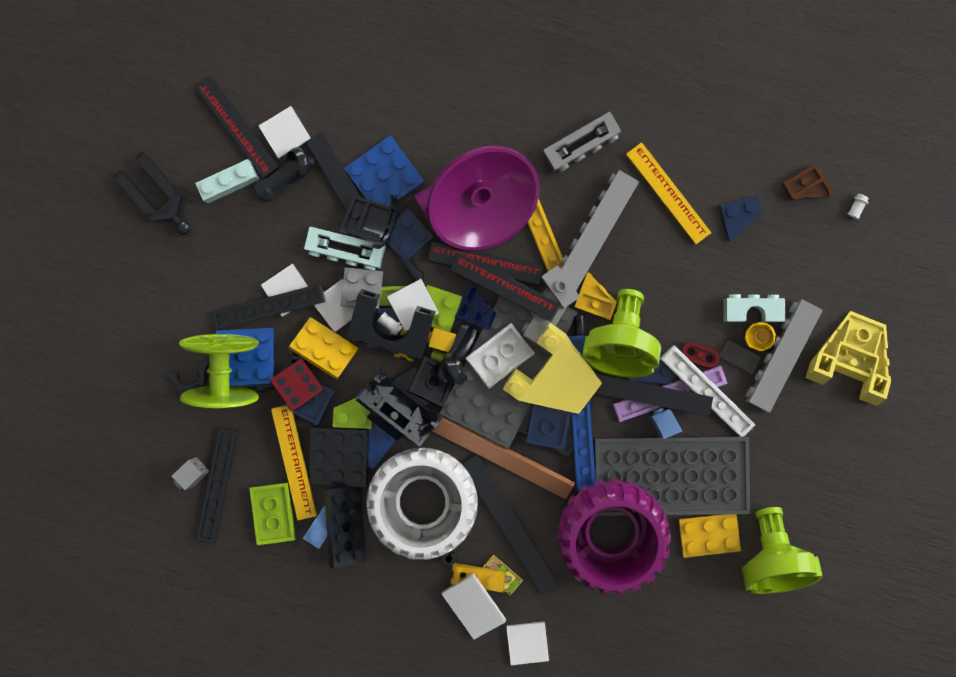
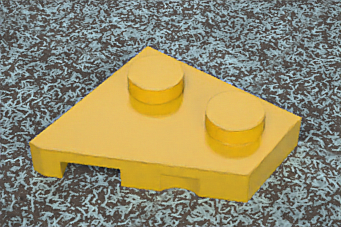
[574,272,617,320]

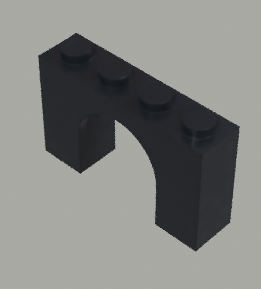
[347,289,436,360]

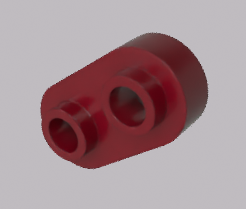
[681,342,719,368]

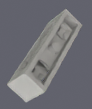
[543,112,621,173]

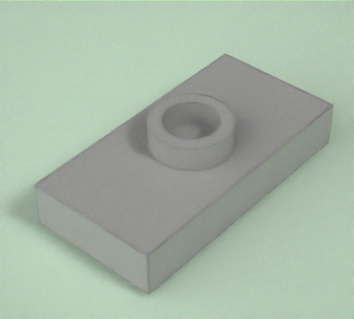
[541,265,580,309]

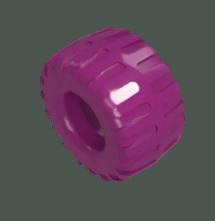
[558,478,670,595]

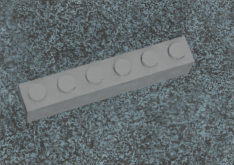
[745,299,823,413]

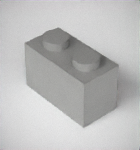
[172,457,210,490]

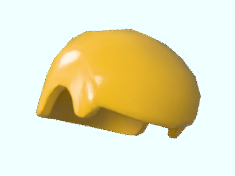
[745,322,776,351]

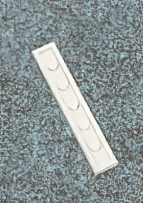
[660,345,755,437]

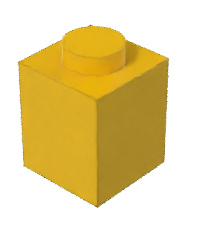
[427,328,456,352]

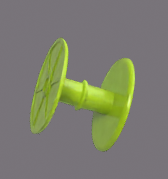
[179,334,259,408]

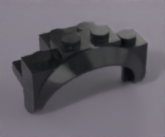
[356,369,442,449]

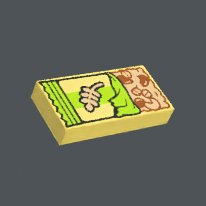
[482,555,523,595]

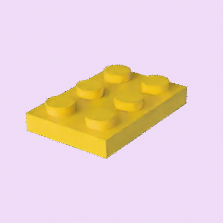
[289,317,358,380]
[678,514,741,558]

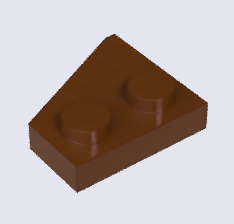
[782,163,835,200]

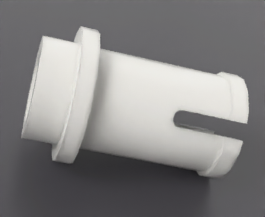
[848,194,869,219]
[377,312,402,336]

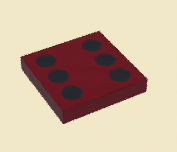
[269,358,324,412]

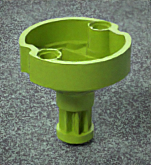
[582,289,661,378]
[742,507,823,594]

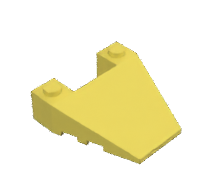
[805,311,891,406]
[503,323,602,414]

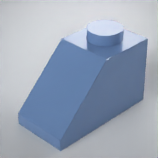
[650,407,682,439]
[303,506,327,549]

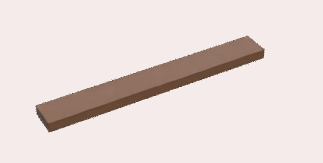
[433,413,575,499]

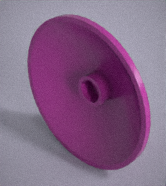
[414,146,540,250]

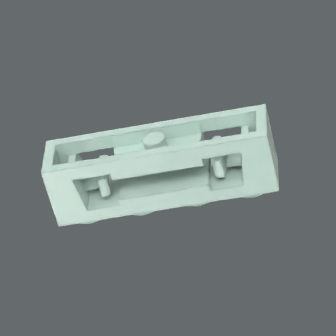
[304,227,386,270]

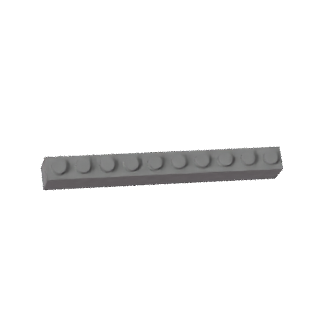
[521,170,639,349]

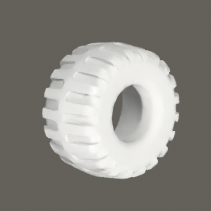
[366,448,478,560]

